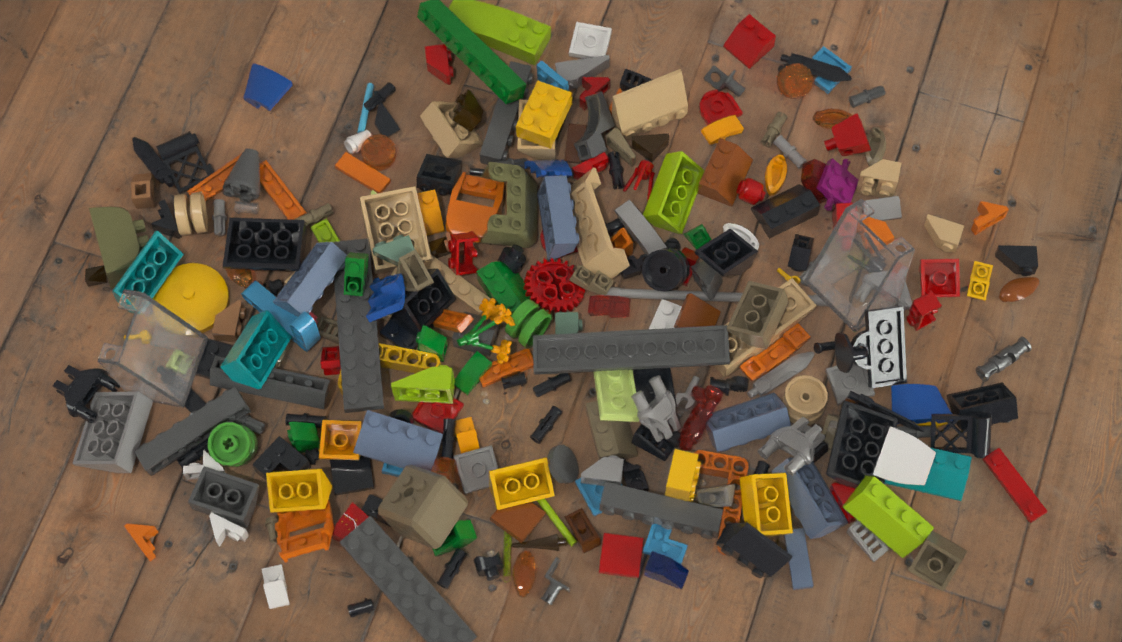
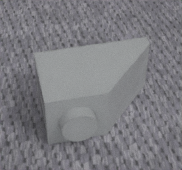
[581,455,624,486]

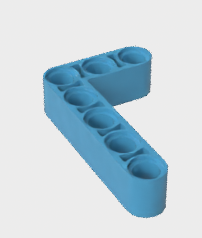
[241,280,321,352]

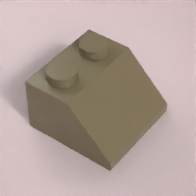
[908,530,968,592]

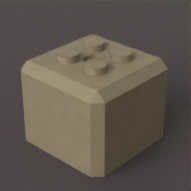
[378,465,468,549]

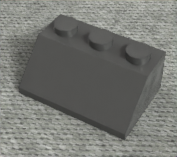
[188,466,259,528]

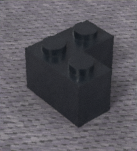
[252,436,311,481]

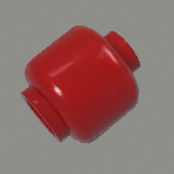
[736,178,766,205]

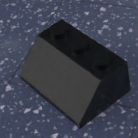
[751,184,820,239]
[394,268,456,333]
[947,382,1018,431]
[716,522,792,578]

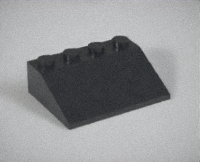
[222,218,307,271]
[826,400,898,489]

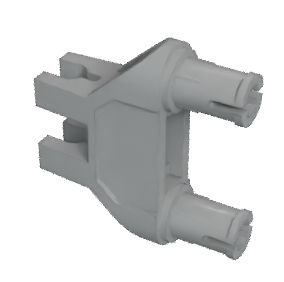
[631,375,681,442]
[757,417,825,476]

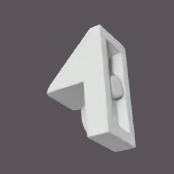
[183,450,226,480]
[209,512,249,547]
[262,564,290,609]

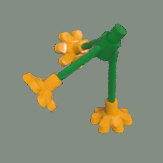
[457,298,515,365]

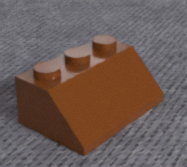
[698,138,753,207]

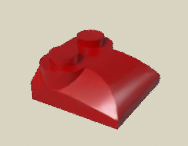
[919,259,960,297]

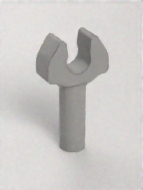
[675,376,700,411]

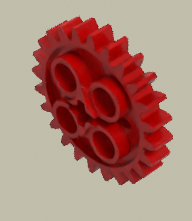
[523,258,585,314]

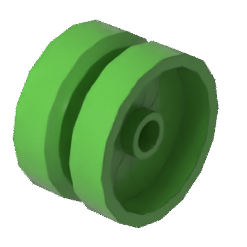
[505,299,552,349]
[208,422,258,467]

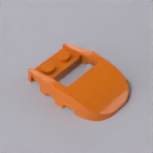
[445,172,506,243]
[275,499,334,562]

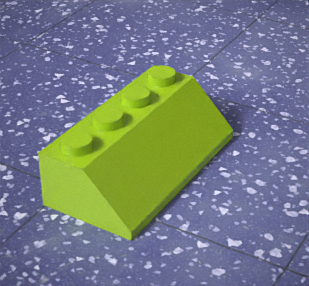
[643,151,705,234]
[842,476,934,558]

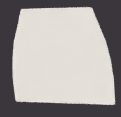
[873,427,936,485]

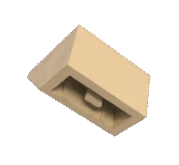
[856,159,901,198]

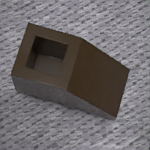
[453,89,483,132]

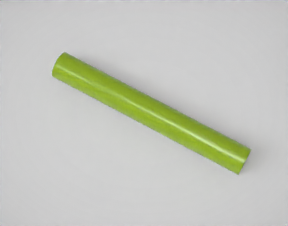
[537,499,577,547]

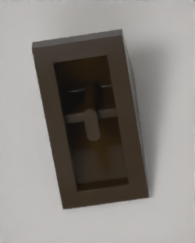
[632,133,669,163]

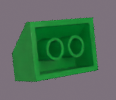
[476,261,535,316]

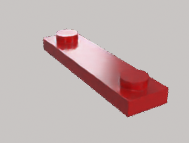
[982,448,1048,524]

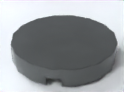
[548,445,578,484]

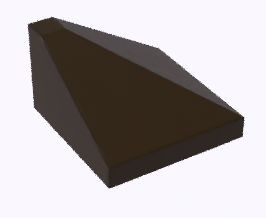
[428,236,451,258]
[85,265,107,287]

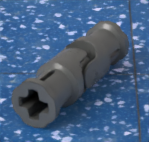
[975,336,1032,382]

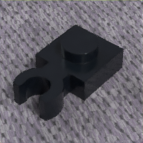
[620,254,648,280]

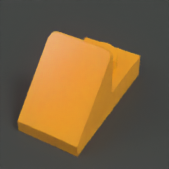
[455,417,480,454]

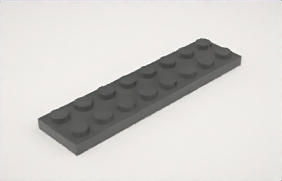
[339,516,477,642]

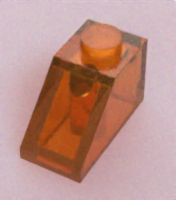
[432,457,456,485]

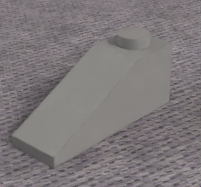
[555,55,610,91]

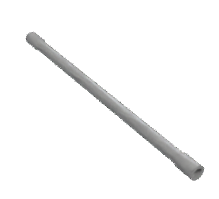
[602,287,831,306]

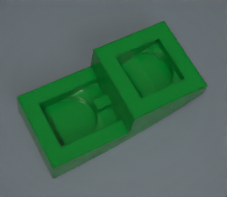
[455,351,492,395]

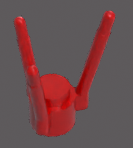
[623,160,655,202]

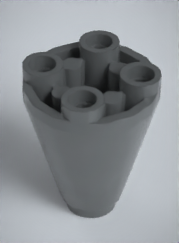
[223,148,260,203]

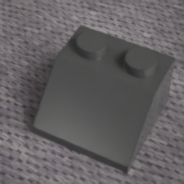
[452,312,501,357]

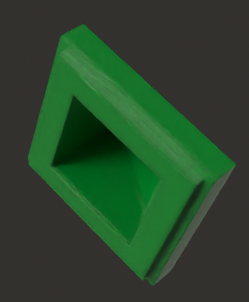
[684,224,712,250]

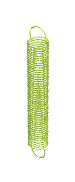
[503,532,511,582]

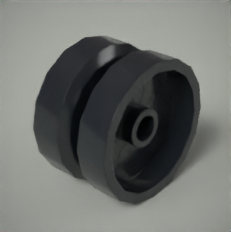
[642,247,690,291]

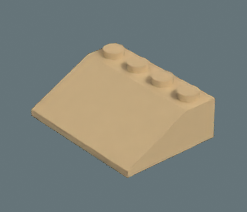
[612,69,688,139]
[359,186,432,274]

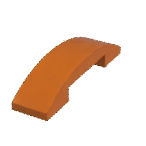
[739,323,811,382]

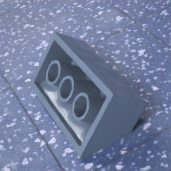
[537,176,579,261]
[273,242,347,316]
[701,393,791,452]
[353,410,443,471]
[772,457,849,539]

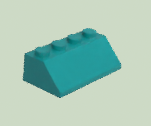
[112,231,184,314]
[220,310,292,389]
[884,447,972,501]

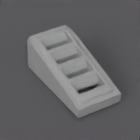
[847,521,889,562]

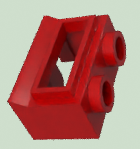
[448,231,478,275]
[906,290,942,331]

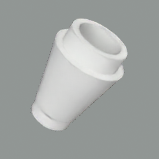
[344,130,372,154]

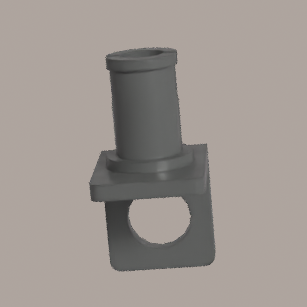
[704,66,746,97]
[541,557,571,605]

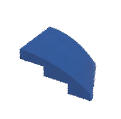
[243,63,293,111]
[524,159,572,179]
[366,273,405,323]
[891,384,953,424]

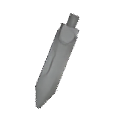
[747,352,815,398]

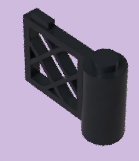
[156,131,214,194]
[930,412,992,458]

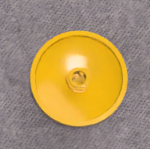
[152,263,229,336]

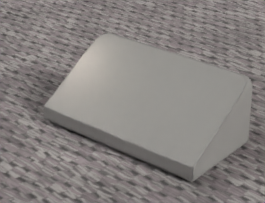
[861,196,902,221]
[696,484,735,508]

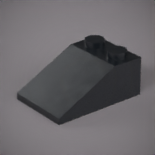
[695,228,758,277]

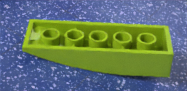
[449,0,551,66]

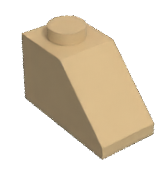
[924,214,964,253]

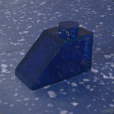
[644,551,689,590]

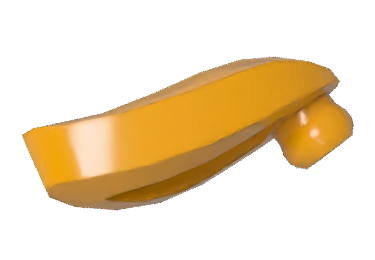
[765,154,787,196]

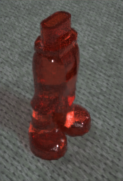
[678,385,723,451]

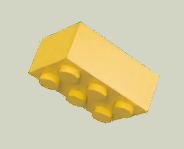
[516,81,572,149]
[665,449,701,502]
[739,473,793,536]

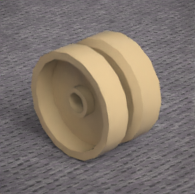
[174,192,208,236]
[782,375,828,425]

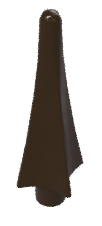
[511,534,567,551]

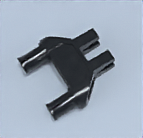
[53,365,121,423]

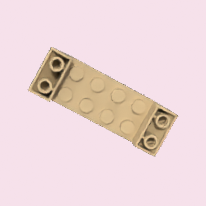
[570,168,630,279]

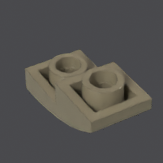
[569,264,614,295]

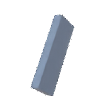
[784,528,813,590]

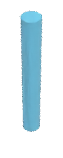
[357,83,374,133]

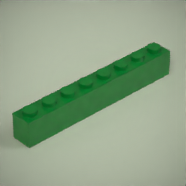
[417,0,527,105]

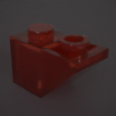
[801,159,827,204]

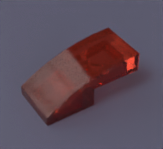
[588,295,631,318]

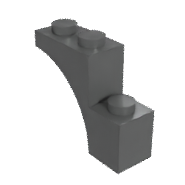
[574,91,615,161]

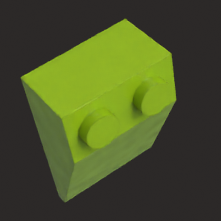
[391,365,455,404]

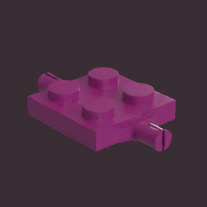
[817,158,859,211]

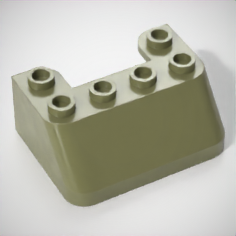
[480,162,537,248]

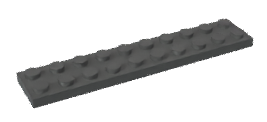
[333,238,384,413]
[533,325,730,375]

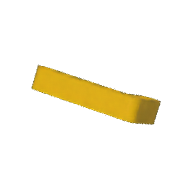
[338,343,441,395]

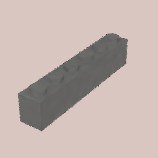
[480,61,534,165]
[210,356,330,410]
[135,387,251,476]
[599,482,723,539]

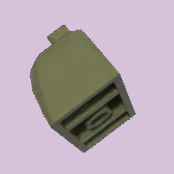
[89,206,149,289]

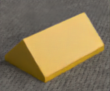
[489,457,555,510]
[266,468,332,513]

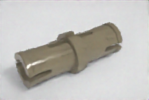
[761,112,788,148]
[294,203,333,226]

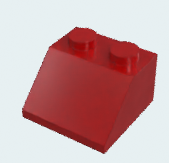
[723,14,776,69]

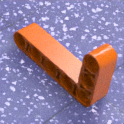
[694,450,748,555]

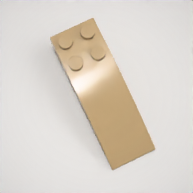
[714,278,817,378]

